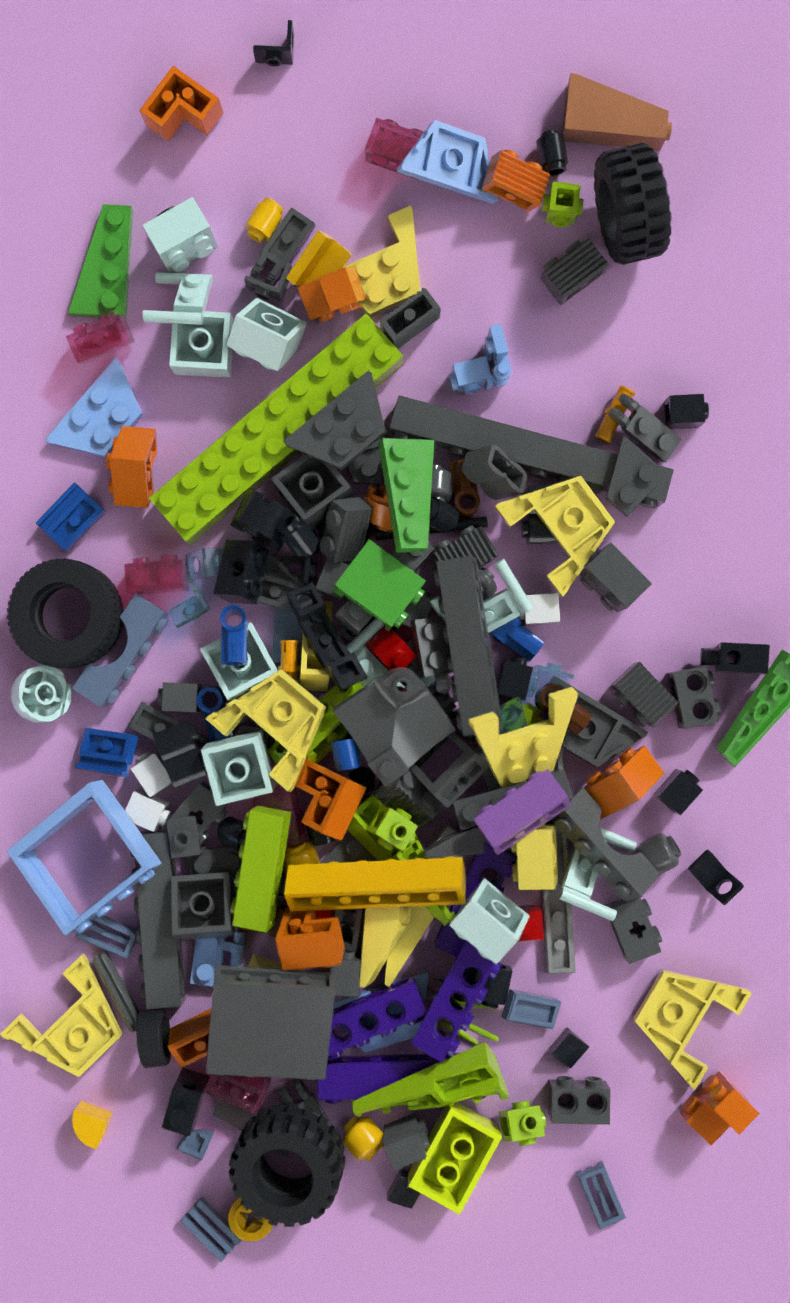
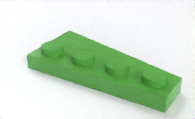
[68,204,133,319]
[378,438,434,552]
[716,649,790,767]

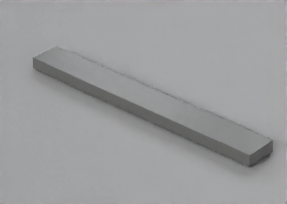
[541,747,576,974]

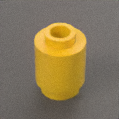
[245,198,283,243]

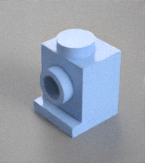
[448,356,493,394]

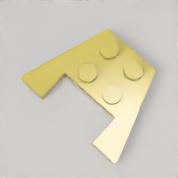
[343,205,421,317]
[494,476,615,596]
[206,669,326,792]
[469,687,578,788]
[0,953,123,1077]
[633,970,752,1090]

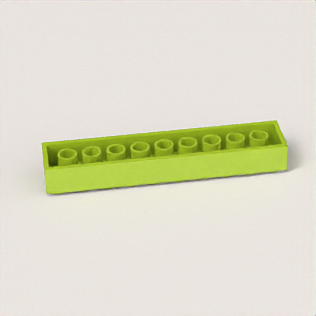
[149,313,403,545]

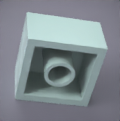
[142,197,218,273]
[226,298,307,371]
[169,309,234,378]
[200,622,278,702]
[201,730,277,806]
[450,878,530,964]

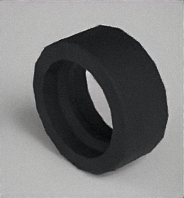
[136,1009,171,1068]

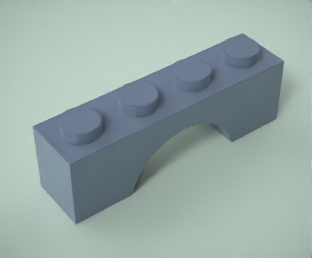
[72,593,169,708]

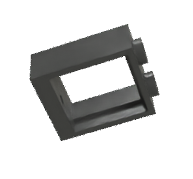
[409,732,489,808]

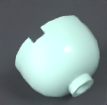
[11,665,72,723]

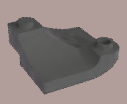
[333,667,456,786]

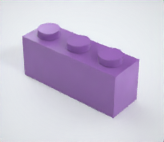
[474,769,571,855]

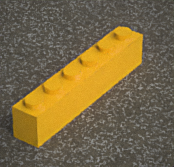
[284,856,466,911]

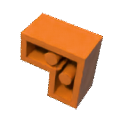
[139,65,223,142]
[298,266,367,323]
[106,426,158,508]
[584,745,664,820]
[295,759,366,841]
[275,907,345,971]
[680,1071,760,1146]

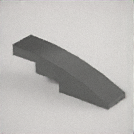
[421,826,487,858]

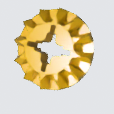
[228,1197,273,1242]

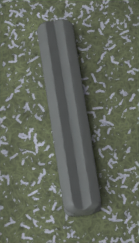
[92,952,140,1032]

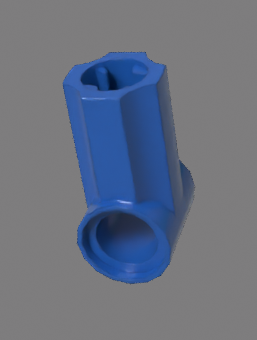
[220,605,249,666]
[488,618,544,662]
[197,686,235,742]
[331,738,361,771]

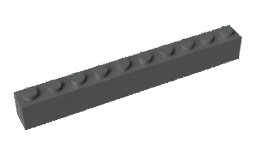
[390,395,674,509]

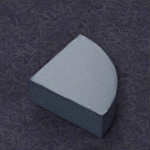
[176,1128,215,1160]

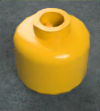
[283,839,321,876]
[342,1116,384,1162]

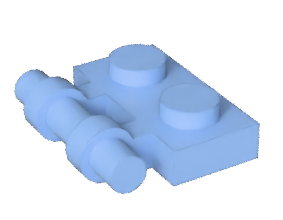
[483,324,511,387]
[190,930,247,986]

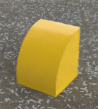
[72,1101,113,1150]

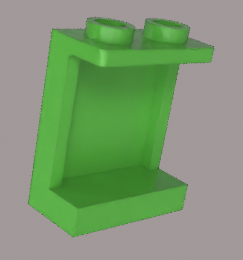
[333,539,425,631]

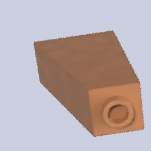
[562,73,672,151]

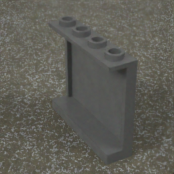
[206,965,335,1080]

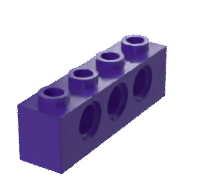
[434,841,516,957]
[411,940,502,1063]
[328,975,427,1060]

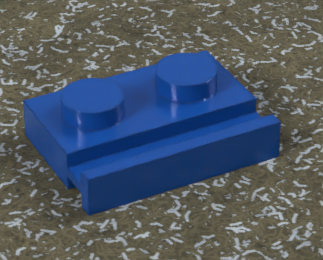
[36,482,106,552]
[75,728,139,777]

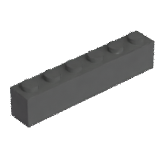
[434,555,503,736]
[130,830,186,1009]

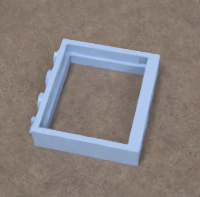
[7,779,162,936]

